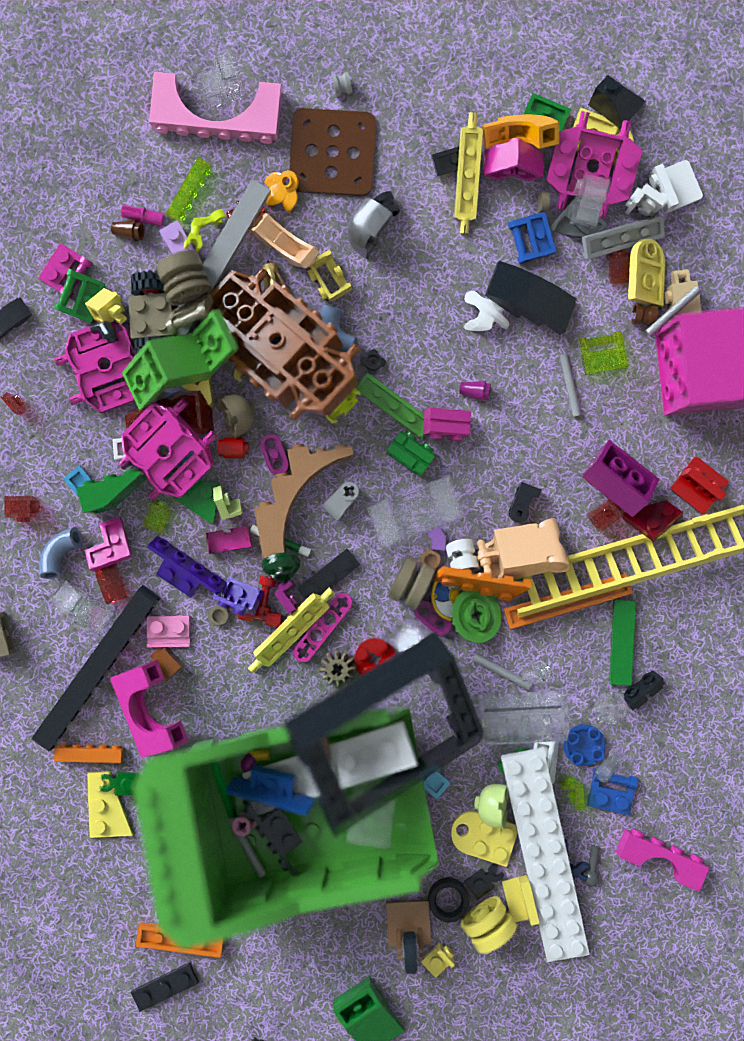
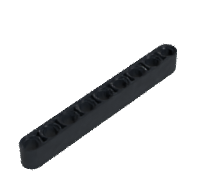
[31,585,161,752]

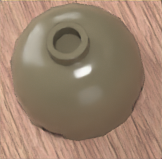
[217,394,256,438]

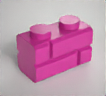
[423,407,471,441]

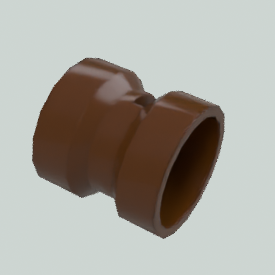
[631,303,658,327]

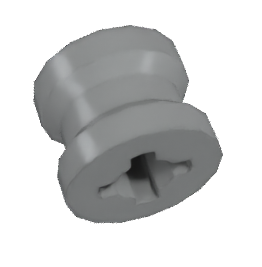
[331,72,352,97]

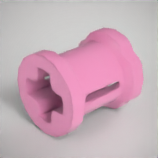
[232,812,257,836]

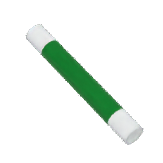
[250,525,311,557]

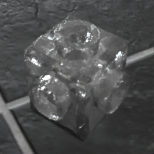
[594,691,627,726]

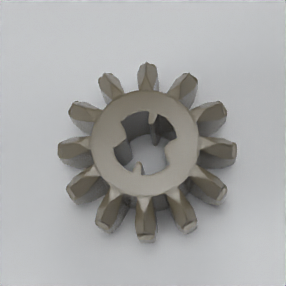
[319,650,356,687]

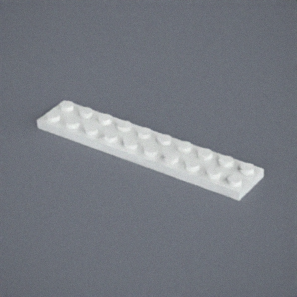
[501,747,590,962]

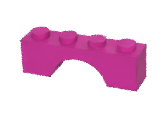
[615,828,709,892]

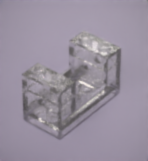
[367,475,465,548]

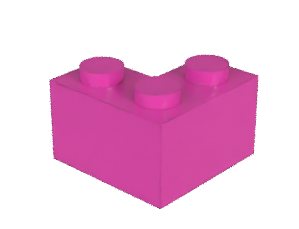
[484,138,544,181]

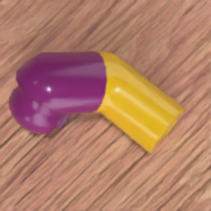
[241,749,270,773]

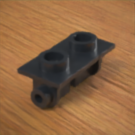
[621,670,665,711]

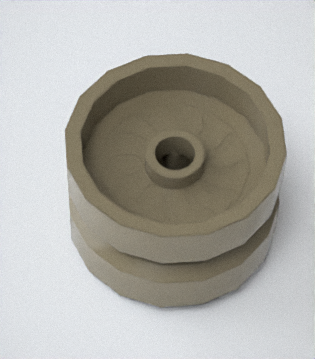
[388,555,435,610]

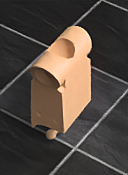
[477,518,570,579]

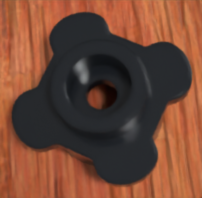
[360,349,386,375]

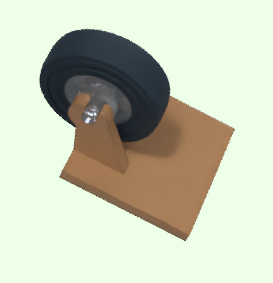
[386,900,431,974]

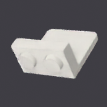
[648,160,703,214]

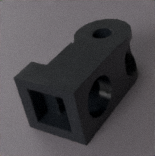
[509,482,542,523]

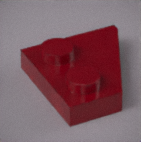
[622,500,683,542]

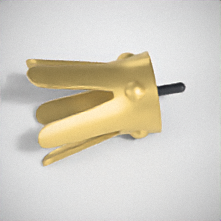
[261,260,285,291]

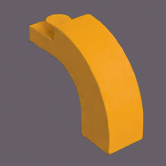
[481,115,559,149]

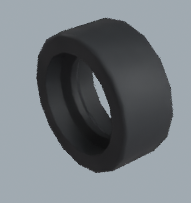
[428,877,470,923]

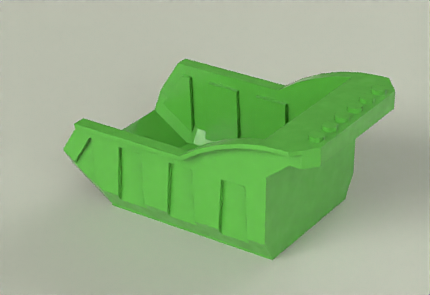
[133,707,439,949]

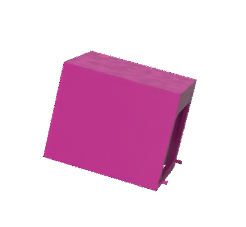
[655,308,744,416]

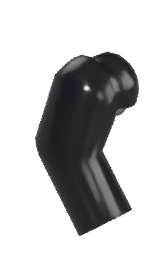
[90,321,118,343]

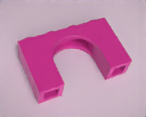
[110,660,189,758]

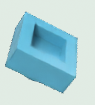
[423,771,451,799]

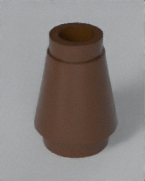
[111,220,145,242]

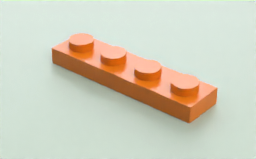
[135,922,224,958]

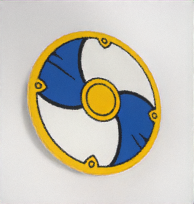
[431,581,463,621]

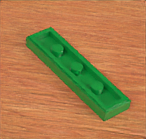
[609,599,636,686]

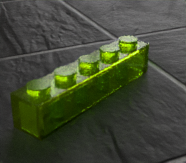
[166,157,211,223]

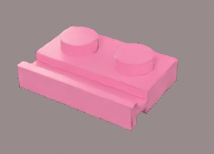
[147,616,190,647]

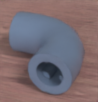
[320,304,357,353]
[39,527,83,579]

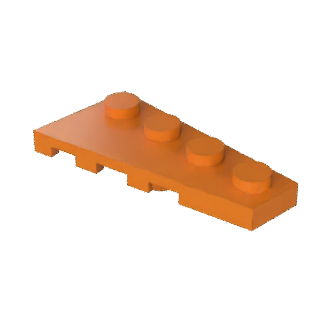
[434,566,532,601]

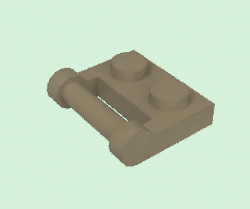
[165,293,214,334]

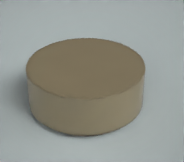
[537,191,550,213]
[208,605,230,626]

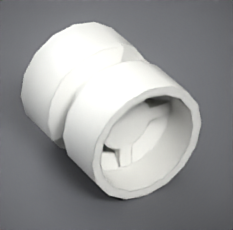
[445,539,480,574]

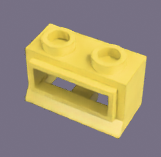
[307,250,352,303]

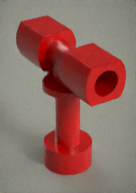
[238,575,283,627]

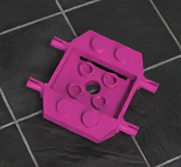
[546,111,643,219]
[54,320,135,414]
[118,398,218,501]

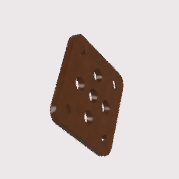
[289,108,376,196]

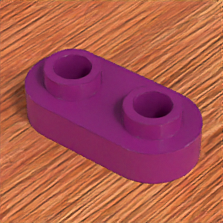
[260,434,289,475]
[414,600,452,635]

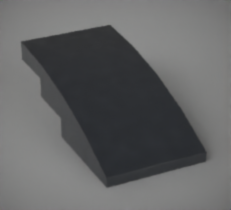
[484,261,577,335]

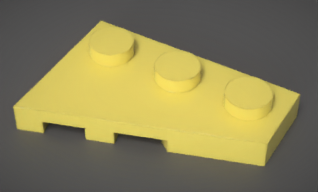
[87,771,134,838]

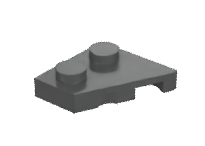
[550,196,608,239]

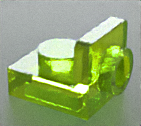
[142,500,172,534]
[559,777,585,811]

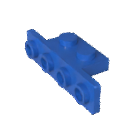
[226,764,315,816]

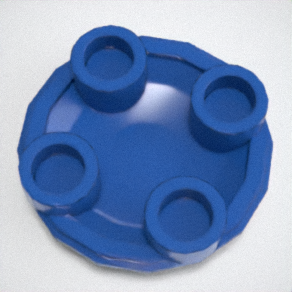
[563,724,605,766]

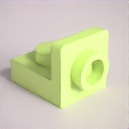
[213,486,242,520]

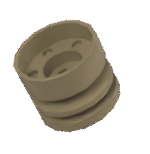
[156,250,212,305]

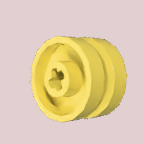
[461,896,517,954]

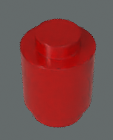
[218,437,249,459]

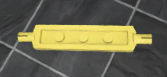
[454,112,483,234]
[248,587,336,674]

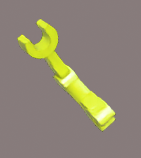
[184,209,226,252]

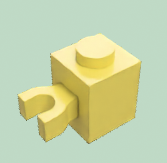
[85,288,127,324]

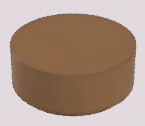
[420,550,441,570]

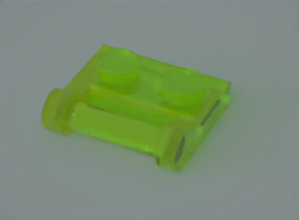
[578,331,628,376]

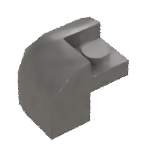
[348,198,392,259]

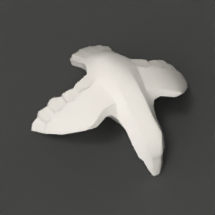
[464,291,509,331]

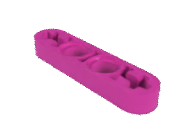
[294,593,352,662]

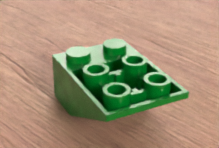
[76,468,147,514]
[333,976,405,1041]

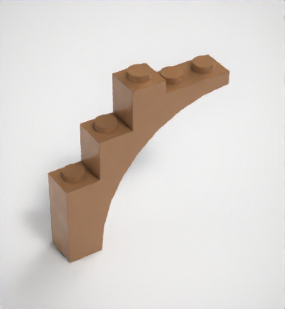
[254,444,354,559]

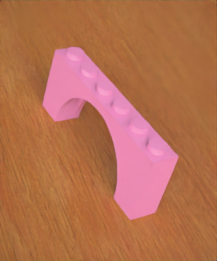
[149,72,282,144]

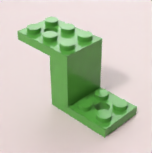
[122,310,238,410]

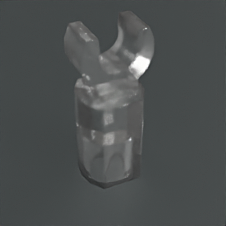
[595,746,627,783]

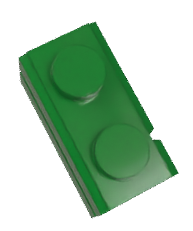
[386,431,435,477]

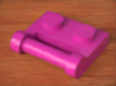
[38,243,93,299]

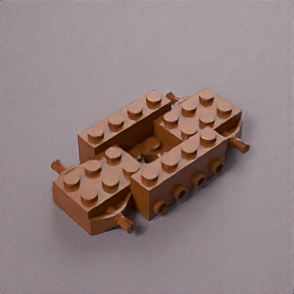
[210,267,361,422]

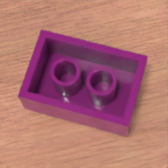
[582,440,660,517]

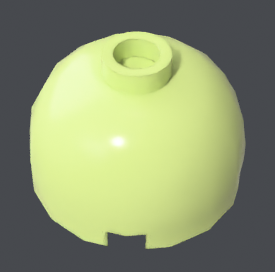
[474,784,509,828]

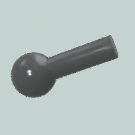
[583,845,600,887]

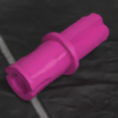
[121,205,164,227]

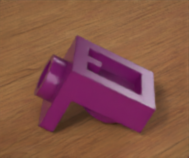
[274,581,298,615]

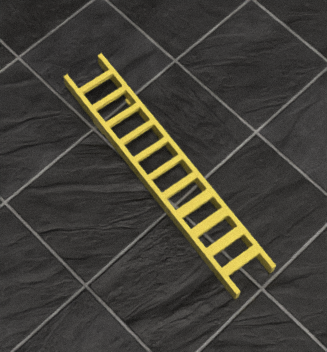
[513,505,744,618]

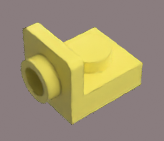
[421,942,455,978]

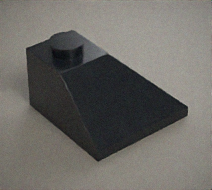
[588,75,646,129]

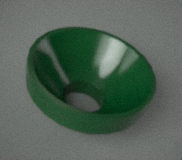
[261,553,301,582]

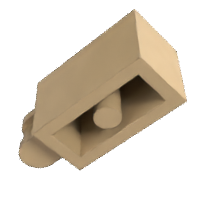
[664,269,702,323]

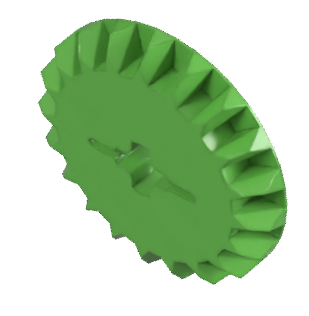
[450,591,501,643]

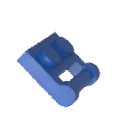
[508,212,556,264]
[587,768,638,815]

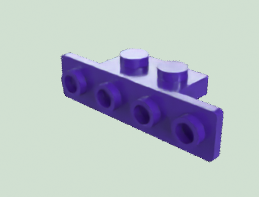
[147,536,226,598]

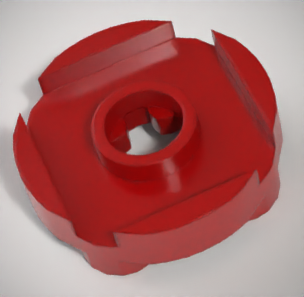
[354,638,396,675]

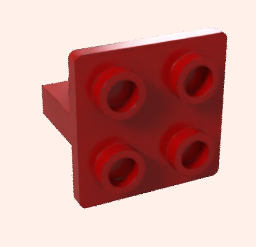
[670,456,729,514]

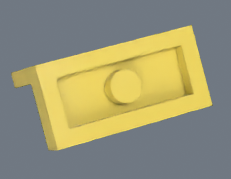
[502,875,540,926]

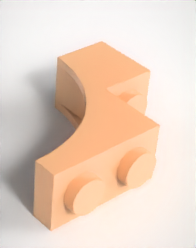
[249,213,319,269]

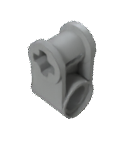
[322,482,360,521]

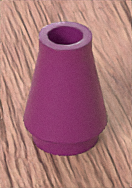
[459,381,491,402]

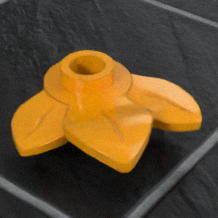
[264,170,299,212]

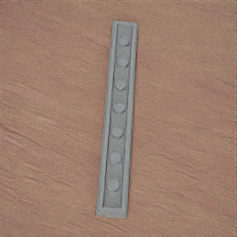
[175,179,271,335]

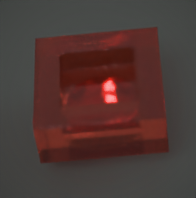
[0,392,27,416]

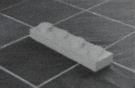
[582,215,665,259]

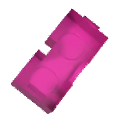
[205,525,252,554]

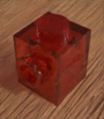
[4,496,40,522]
[586,499,623,531]

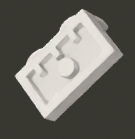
[625,183,668,217]

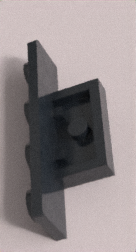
[242,799,303,876]

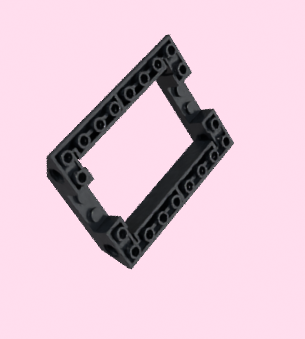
[282,632,484,838]

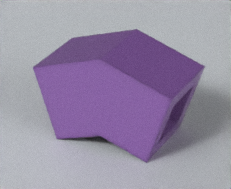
[427,526,446,551]

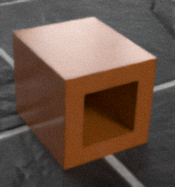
[150,647,185,682]

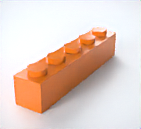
[54,743,124,763]

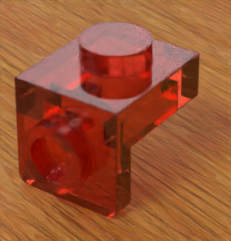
[606,249,631,284]

